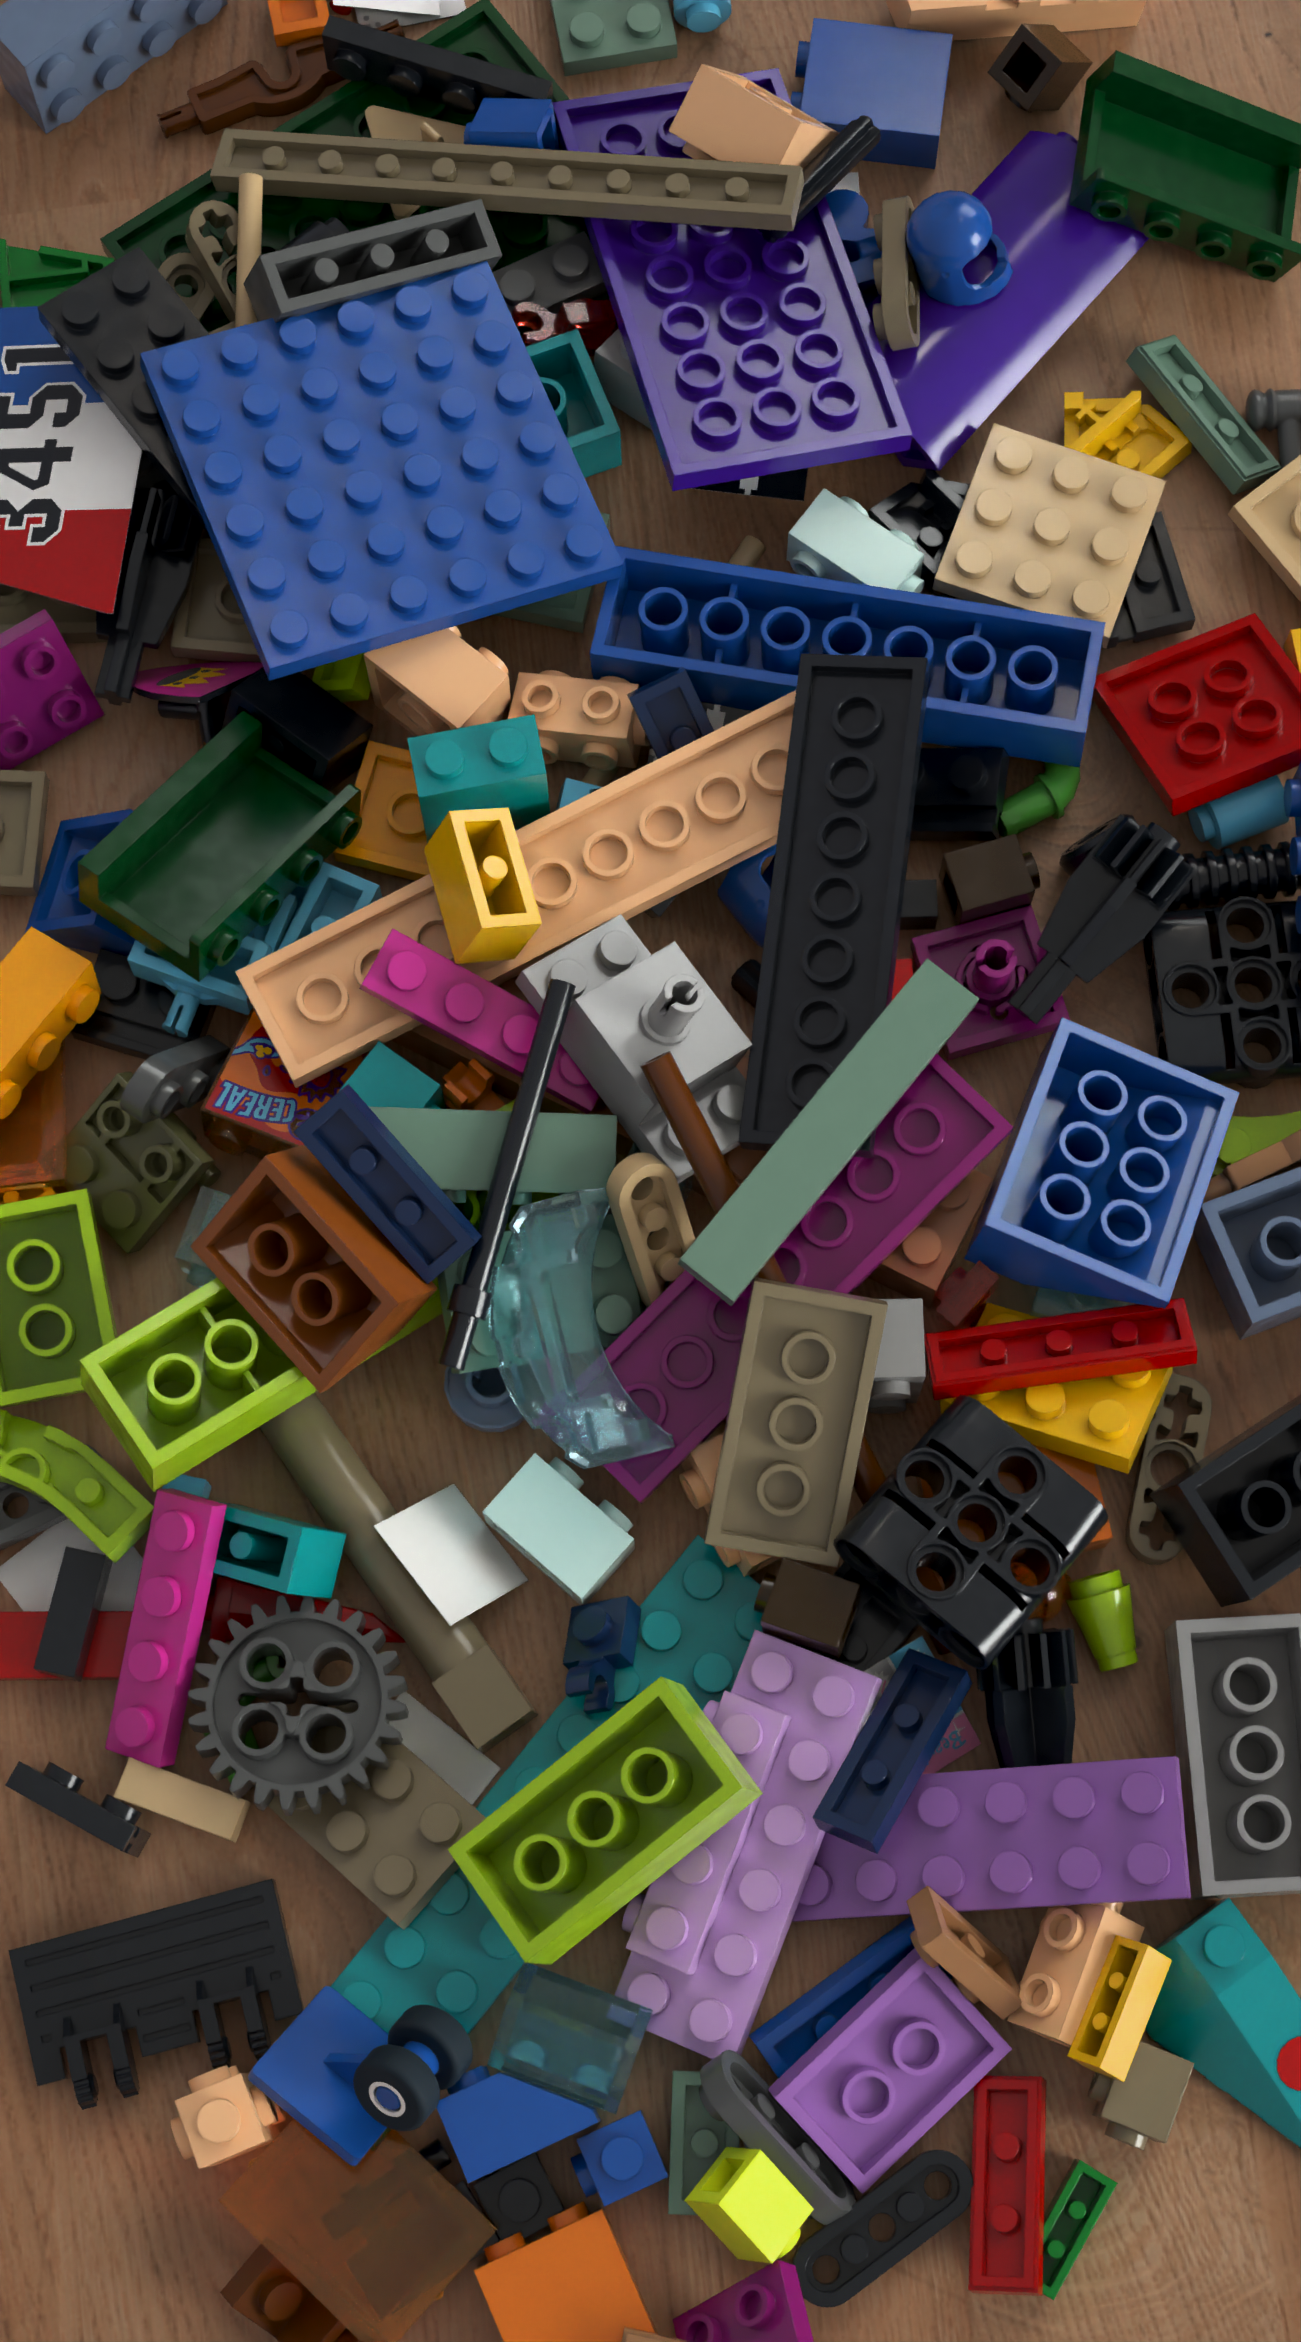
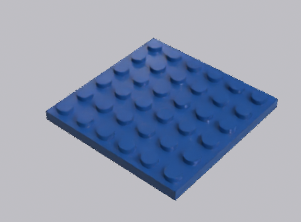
[140,261,623,681]

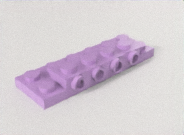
[607,1630,883,2059]

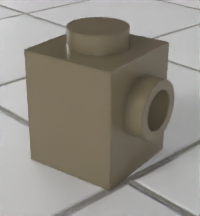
[1088,2041,1195,2151]

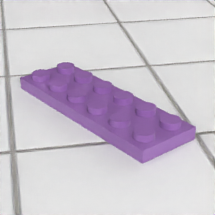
[792,1756,1191,1922]

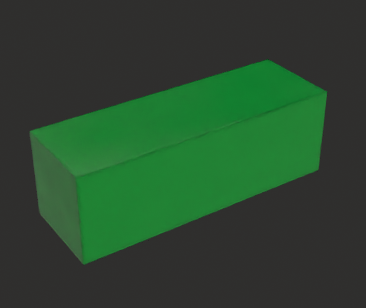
[1043,2159,1118,2300]

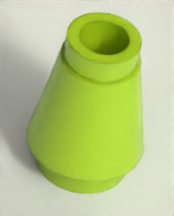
[1066,1569,1139,1672]

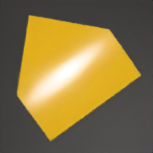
[1064,390,1192,479]

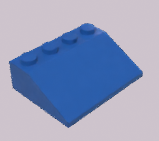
[964,1017,1240,1308]

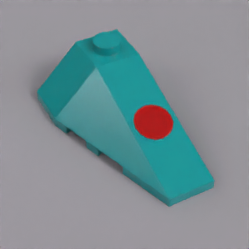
[1145,1898,1301,2149]

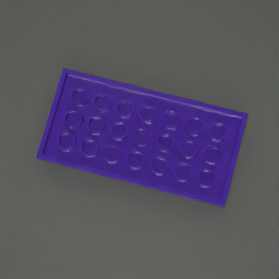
[552,68,913,491]

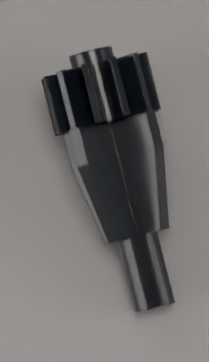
[94,487,204,706]
[1007,814,1195,1025]
[976,1617,1079,1768]

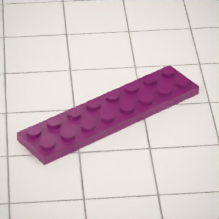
[547,1054,1013,1504]

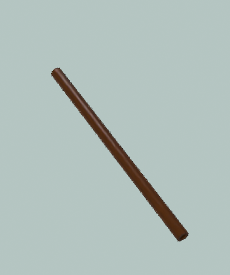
[640,1051,951,1655]

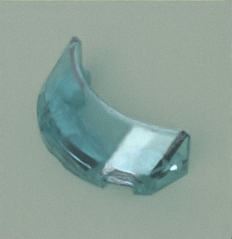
[489,1188,675,1469]

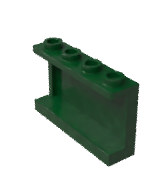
[1069,50,1301,282]
[78,711,362,982]

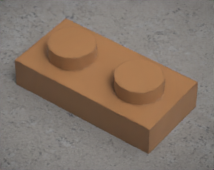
[906,1885,1022,2020]

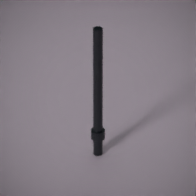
[438,979,576,1371]

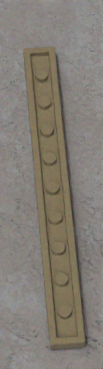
[210,128,804,231]

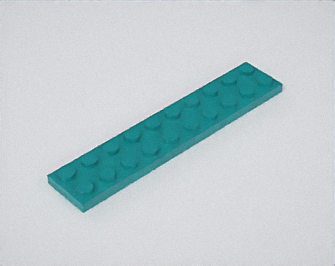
[330,1535,763,2152]

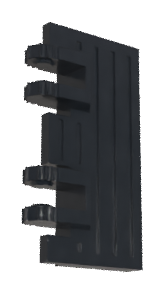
[9,1879,304,2110]

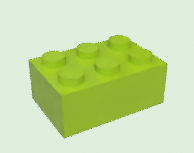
[0,1188,118,1409]

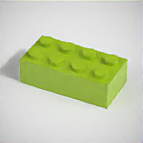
[448,1676,763,1965]

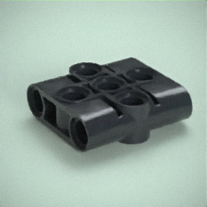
[1143,896,1301,1089]
[833,1395,1108,1670]

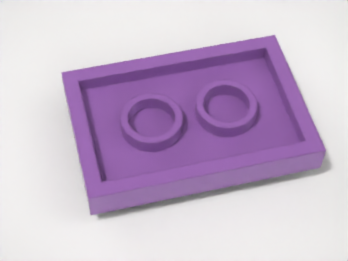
[768,1948,1012,2194]

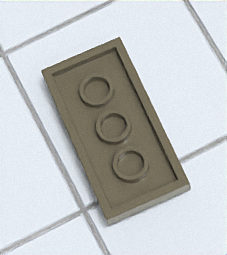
[704,1277,888,1567]

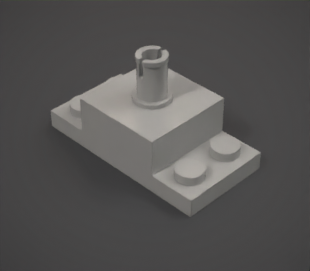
[515,914,753,1183]

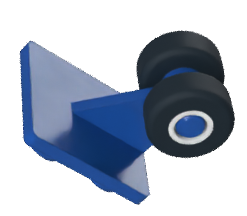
[248,1986,473,2166]

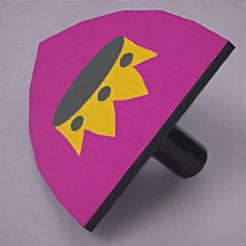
[134,662,263,748]

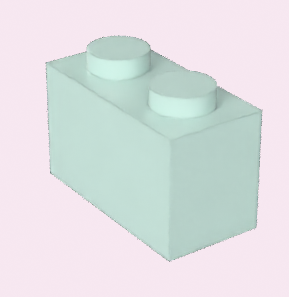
[482,1453,635,1605]

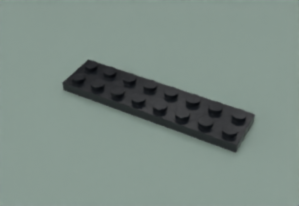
[738,654,930,1158]

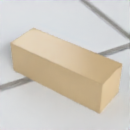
[114,1757,251,1843]

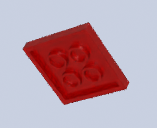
[1092,613,1301,816]

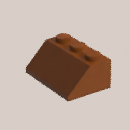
[190,1145,438,1393]

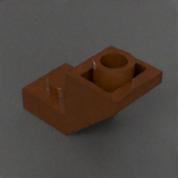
[220,2237,388,2342]

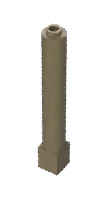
[259,1392,538,1753]

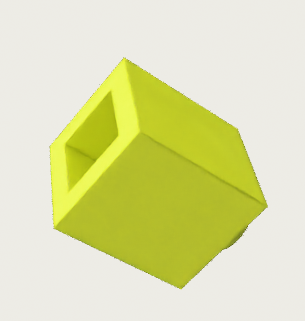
[684,2147,814,2264]

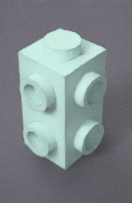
[786,488,925,593]

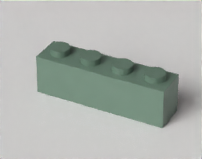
[368,1106,617,1207]

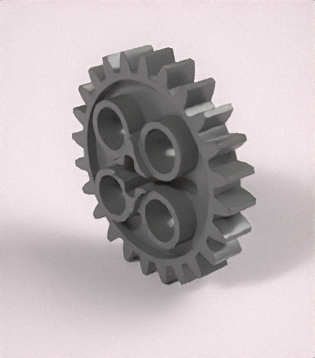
[188,1596,409,1816]

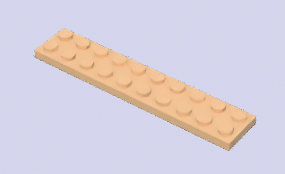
[235,690,796,1088]

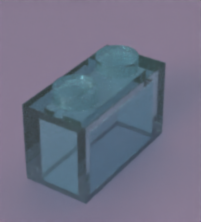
[487,1962,653,2114]

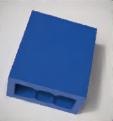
[790,18,953,169]

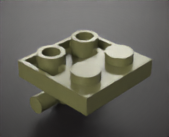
[44,1071,221,1254]

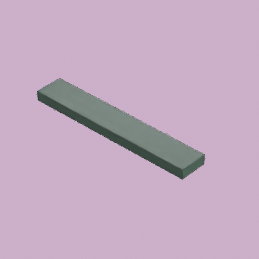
[678,958,979,1306]

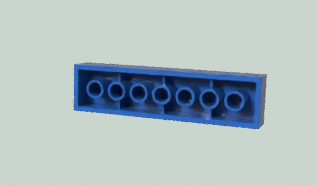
[590,546,1106,768]

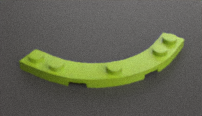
[0,1409,154,1563]

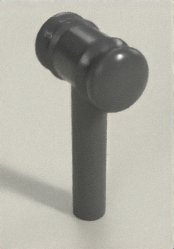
[1245,388,1301,469]

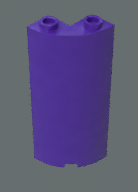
[867,130,1149,471]

